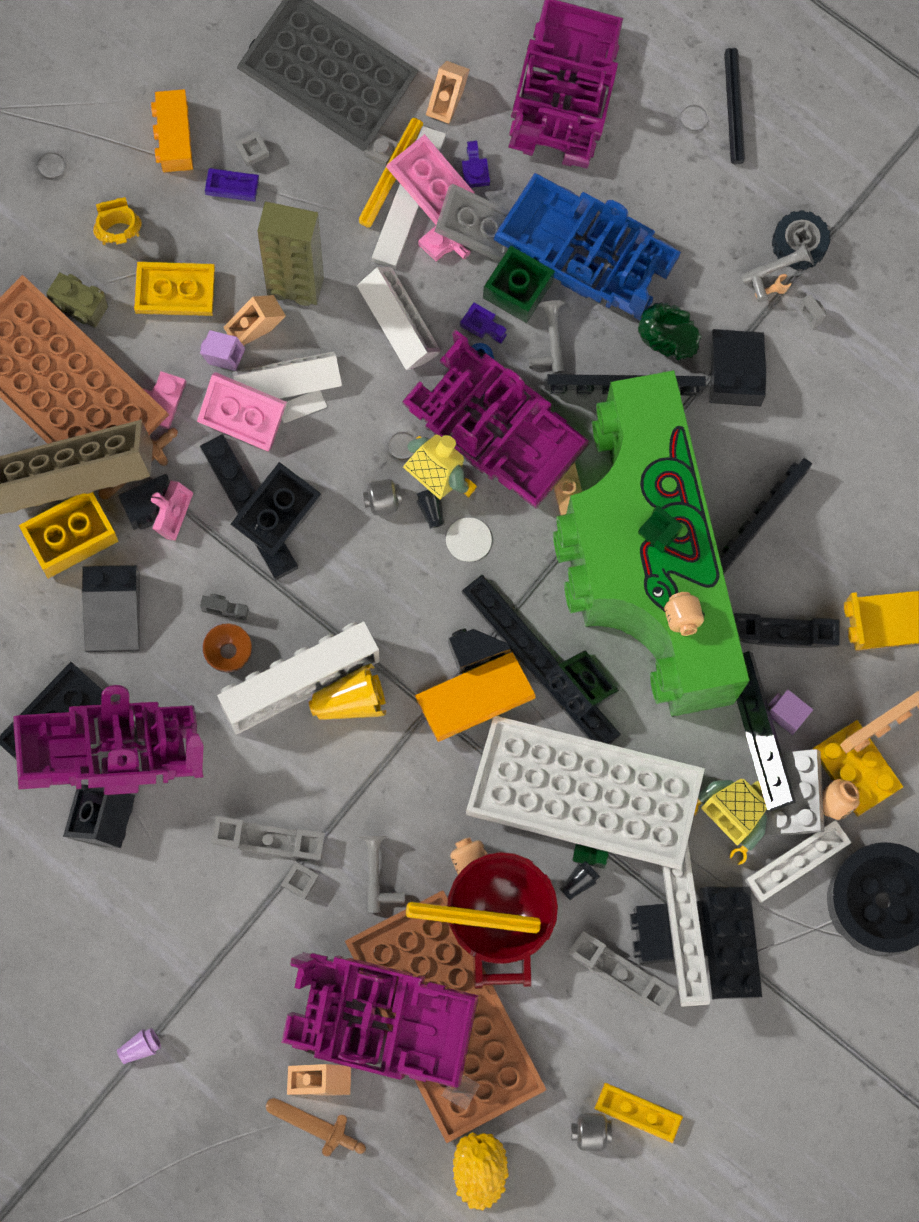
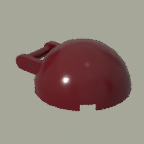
[447,852,558,989]

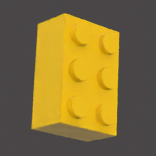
[18,492,119,579]

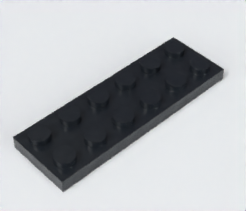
[544,374,706,396]

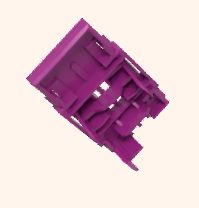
[508,0,623,169]
[402,329,590,509]
[13,685,204,795]
[281,952,479,1088]

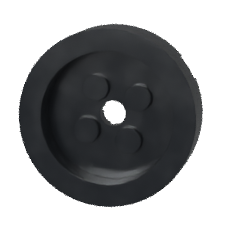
[827,842,919,956]

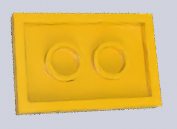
[134,262,215,316]
[812,720,903,817]

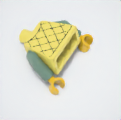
[403,435,477,499]
[694,779,767,865]

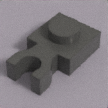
[200,594,249,620]

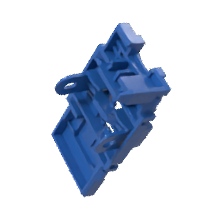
[494,173,681,320]

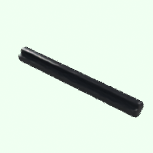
[724,48,745,165]

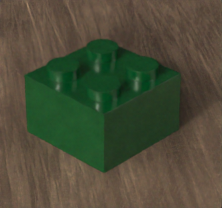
[483,245,555,324]

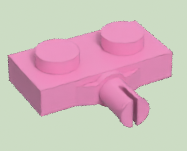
[418,226,471,262]
[142,371,186,429]
[151,481,193,541]

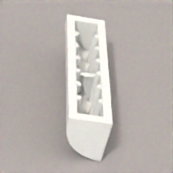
[357,267,441,370]
[232,351,342,399]

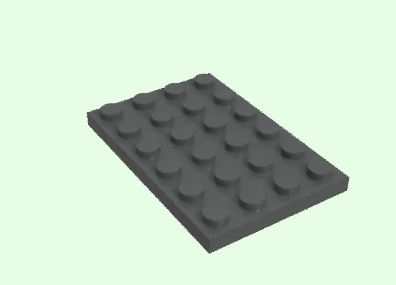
[237,0,419,152]

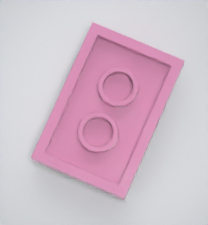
[386,134,475,225]
[197,372,287,451]

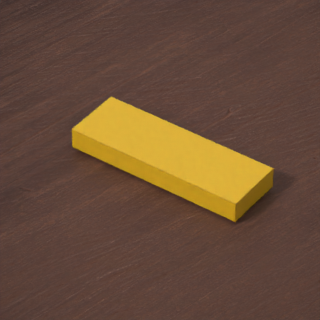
[594,1083,683,1143]

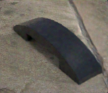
[733,613,840,648]

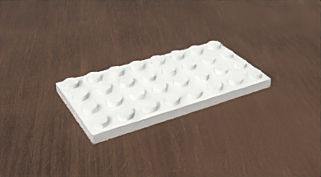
[466,716,705,870]

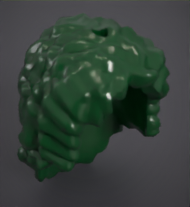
[638,302,702,360]

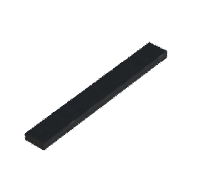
[462,575,621,744]

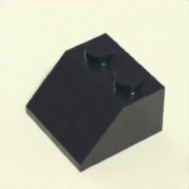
[63,784,135,848]

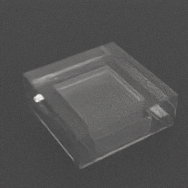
[441,1075,480,1110]

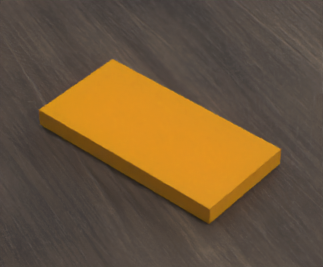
[415,652,536,742]

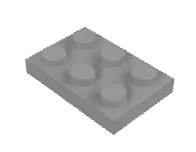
[434,184,510,262]
[768,749,824,836]

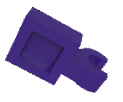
[461,140,490,188]
[460,302,507,344]

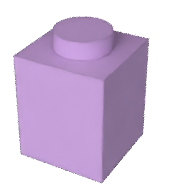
[200,330,245,371]
[769,690,813,735]

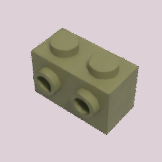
[46,272,108,328]

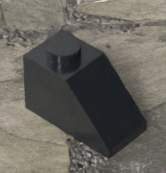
[118,473,170,530]
[448,628,511,673]

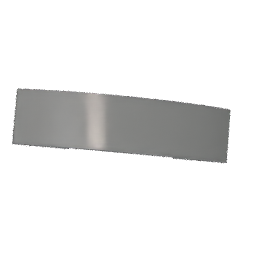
[211,816,325,861]
[568,931,677,1015]

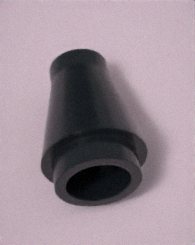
[416,490,445,529]
[559,860,600,901]

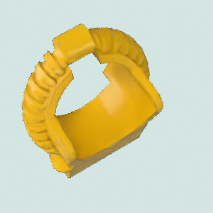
[93,197,142,245]

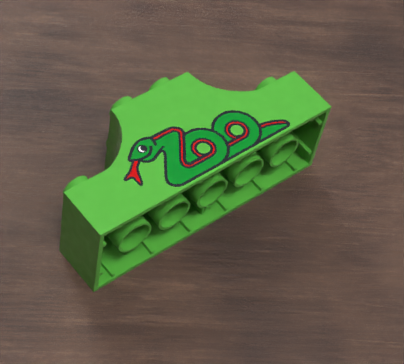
[553,370,749,717]

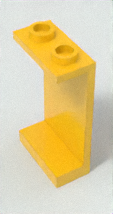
[844,591,919,651]

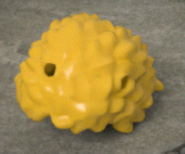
[453,1132,509,1211]

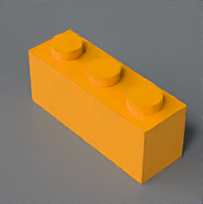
[151,89,193,172]

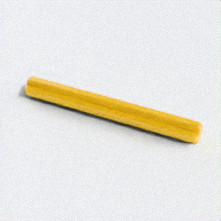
[359,118,423,228]
[406,902,541,933]

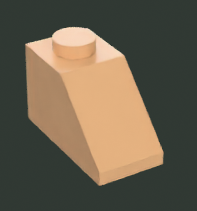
[426,61,470,124]
[223,295,286,346]
[287,1064,351,1095]

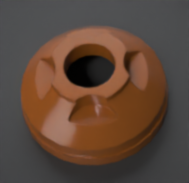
[203,623,252,673]

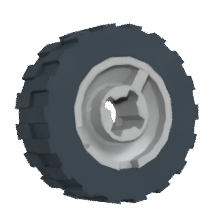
[772,210,831,270]

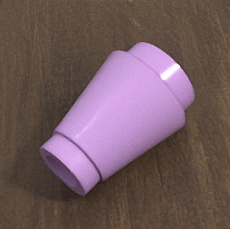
[117,1028,161,1064]

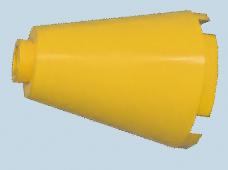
[309,663,386,720]

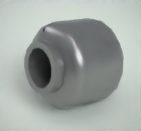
[363,479,402,515]
[571,1113,612,1151]

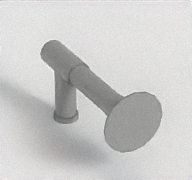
[741,239,814,302]
[528,300,564,374]
[359,836,405,913]

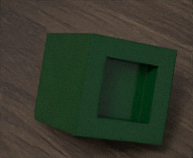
[638,505,683,553]
[572,843,609,869]

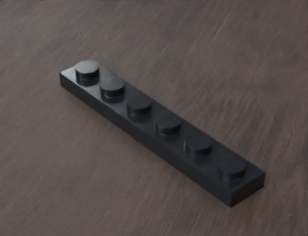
[200,434,298,581]
[720,457,813,574]
[736,651,796,812]

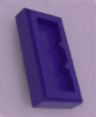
[205,168,259,202]

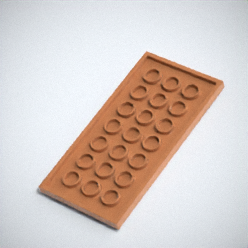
[0,275,169,444]
[345,890,546,1144]

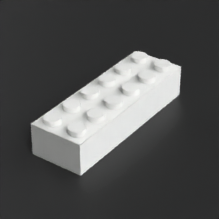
[217,621,379,735]

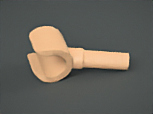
[755,274,792,298]

